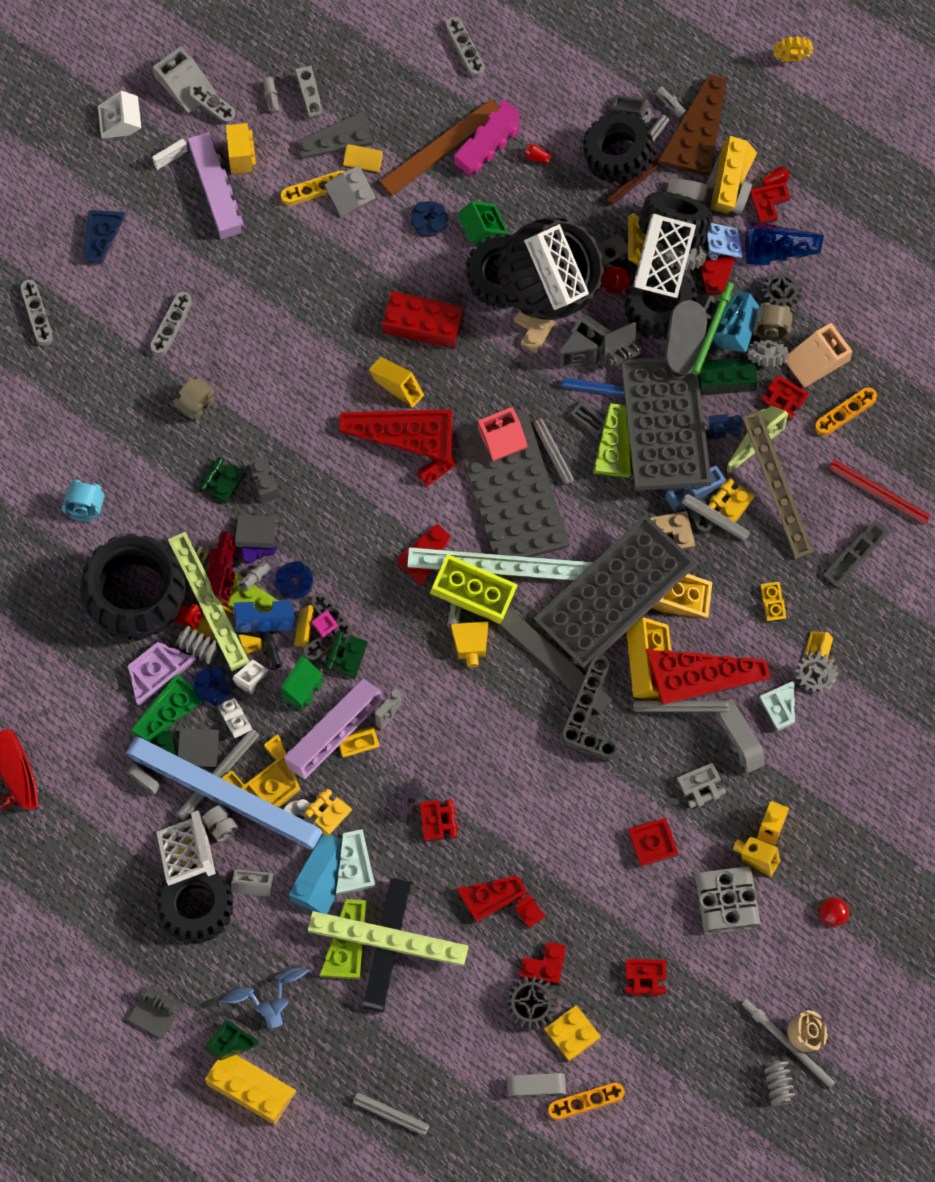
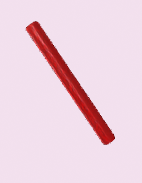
[829,460,930,524]

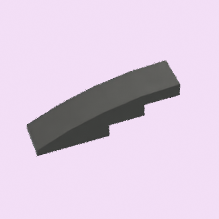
[824,520,890,587]

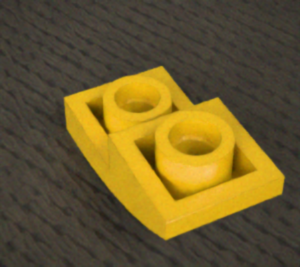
[760,582,786,621]

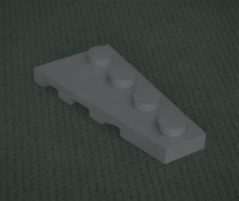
[297,111,373,160]

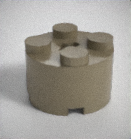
[753,302,793,344]
[173,376,215,421]

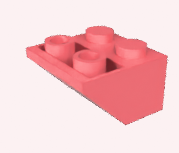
[478,407,528,462]

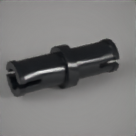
[260,631,282,670]

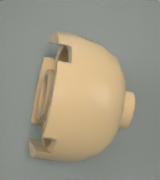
[787,1010,827,1052]

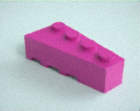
[454,99,520,177]

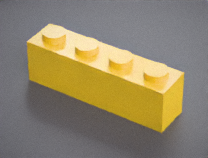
[710,136,757,214]

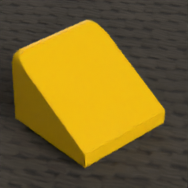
[238,635,262,654]

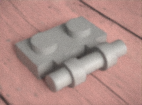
[375,689,402,730]
[677,763,726,808]

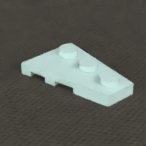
[336,829,375,895]

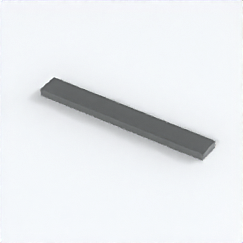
[497,607,612,714]

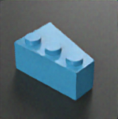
[713,291,759,352]

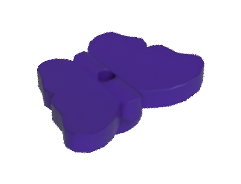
[242,546,276,564]

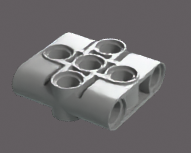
[695,867,761,934]

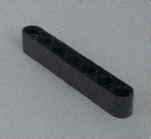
[363,878,411,1013]

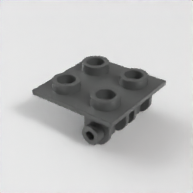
[604,322,642,366]
[128,986,183,1039]

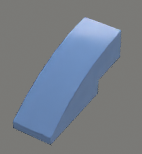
[665,465,726,512]

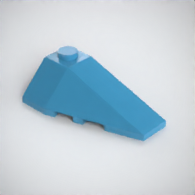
[289,834,342,914]

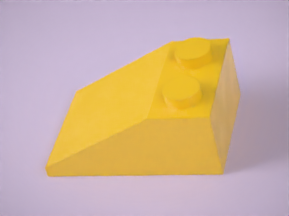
[652,574,712,618]

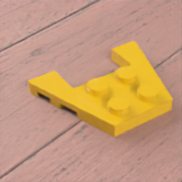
[221,734,300,807]

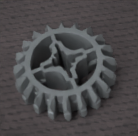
[505,976,559,1031]

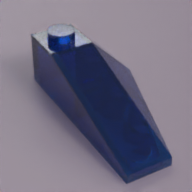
[745,222,824,265]

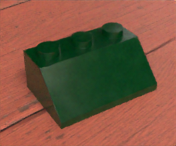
[698,356,758,396]

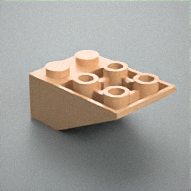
[786,323,852,388]

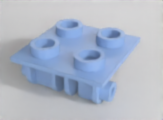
[706,223,743,260]

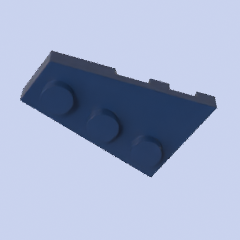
[83,210,126,264]

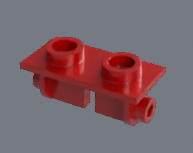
[416,455,456,487]

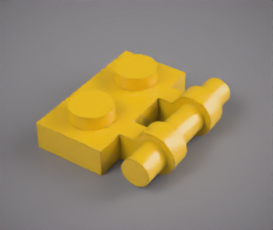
[707,478,755,523]
[303,789,352,838]

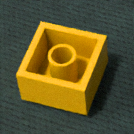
[226,123,256,175]

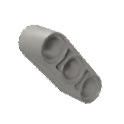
[507,1073,566,1099]

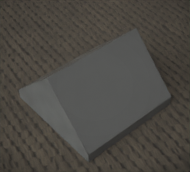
[559,331,598,369]

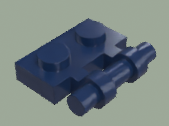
[706,414,743,439]

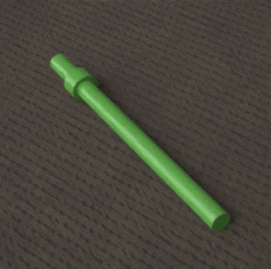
[692,282,734,375]

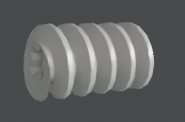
[175,626,219,664]
[764,1061,795,1106]

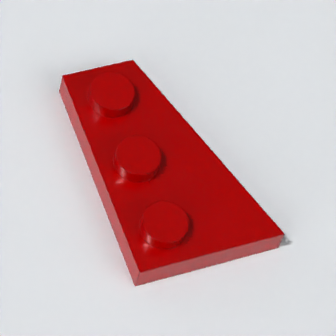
[396,523,451,587]
[456,875,528,923]

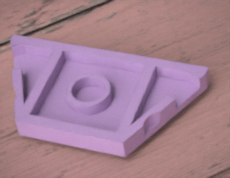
[128,642,197,706]

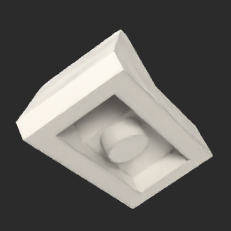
[233,660,269,695]

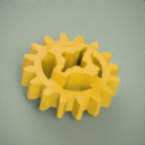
[773,36,813,62]

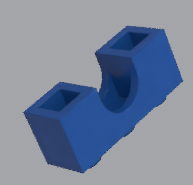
[233,601,294,633]

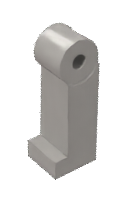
[295,66,323,118]

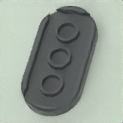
[665,300,707,375]

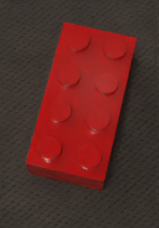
[382,291,464,349]

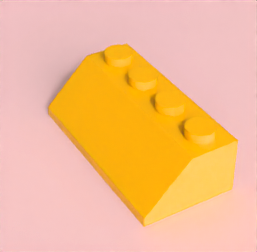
[626,617,671,700]
[205,1055,296,1125]

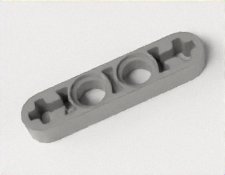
[446,17,485,78]
[21,280,53,346]
[150,292,192,357]

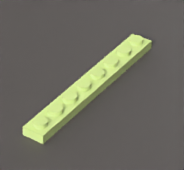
[168,532,249,671]
[308,911,469,967]

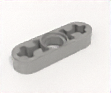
[189,83,235,123]

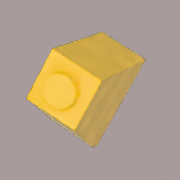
[369,357,424,408]

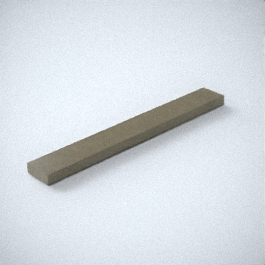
[742,410,813,559]

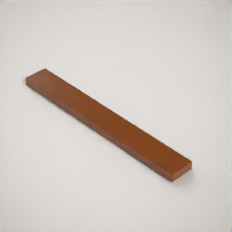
[380,99,500,197]

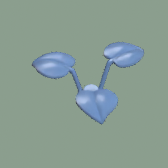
[219,968,310,1028]

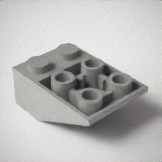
[153,46,216,114]

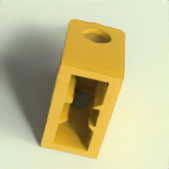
[451,622,488,668]
[757,801,789,846]
[733,837,780,877]

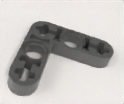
[304,593,352,663]

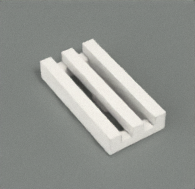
[152,139,188,170]

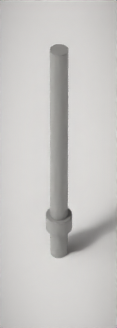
[742,999,835,1088]

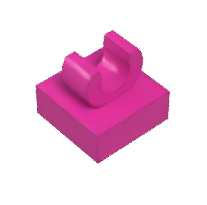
[311,610,339,638]

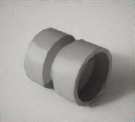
[202,805,238,842]

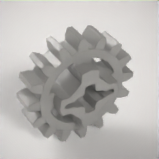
[747,340,788,367]
[795,651,838,693]

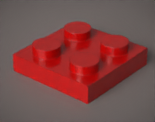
[628,818,679,867]

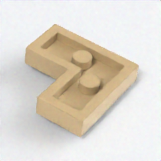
[514,310,556,353]
[650,511,695,550]

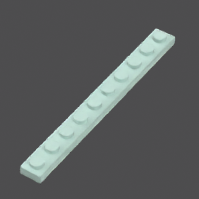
[408,548,593,581]

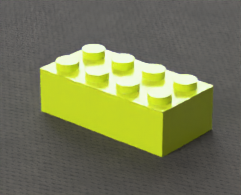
[430,554,517,624]

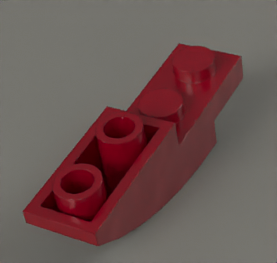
[208,531,236,606]

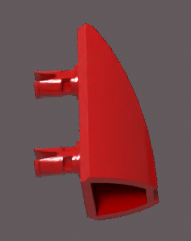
[0,728,38,811]

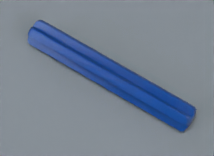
[562,377,625,398]

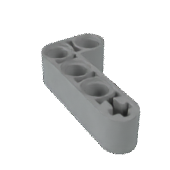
[714,697,765,774]

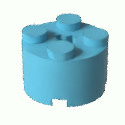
[62,480,105,522]

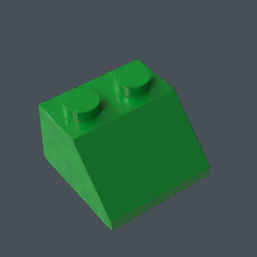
[457,201,509,244]
[281,656,324,711]

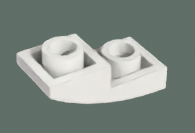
[217,698,252,738]

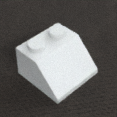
[98,91,141,138]

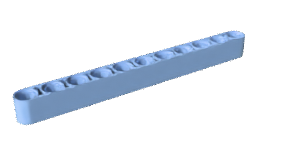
[126,737,323,850]

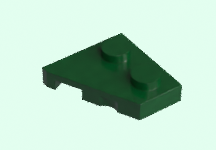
[204,1020,258,1061]

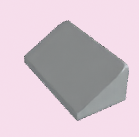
[231,869,273,897]

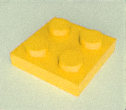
[544,1005,601,1062]

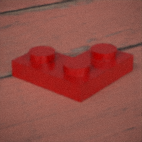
[750,182,790,225]
[520,942,566,985]

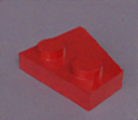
[700,256,735,296]

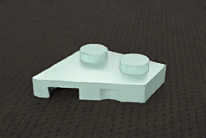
[759,681,795,732]

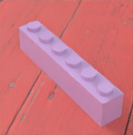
[188,132,244,239]
[284,679,384,779]

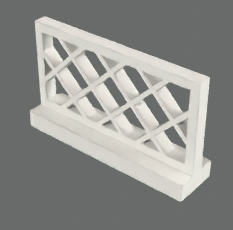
[633,214,696,298]
[524,224,589,310]
[157,811,216,886]

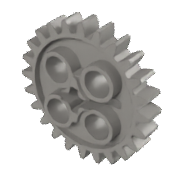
[653,242,707,270]

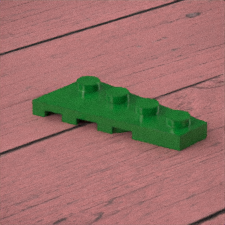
[131,674,208,742]

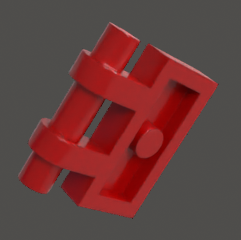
[760,375,809,420]
[420,799,459,842]
[626,959,666,996]

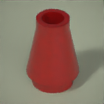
[524,143,552,165]
[762,166,790,186]

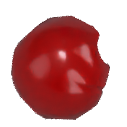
[600,267,629,295]
[818,897,850,928]

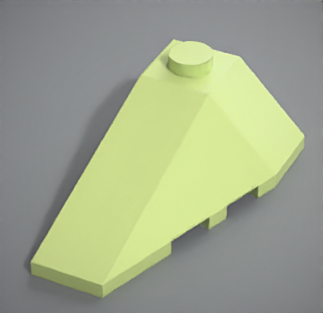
[727,406,788,473]

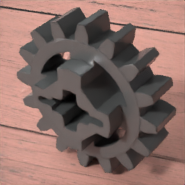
[762,270,802,309]

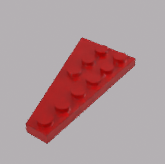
[339,409,453,463]
[645,648,771,705]

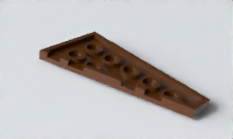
[657,74,727,176]

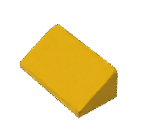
[343,144,383,173]
[294,605,314,647]
[805,631,833,668]
[339,726,380,758]

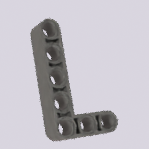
[563,655,617,761]

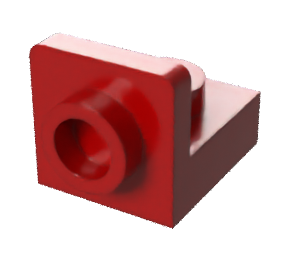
[174,604,204,629]
[515,895,545,929]

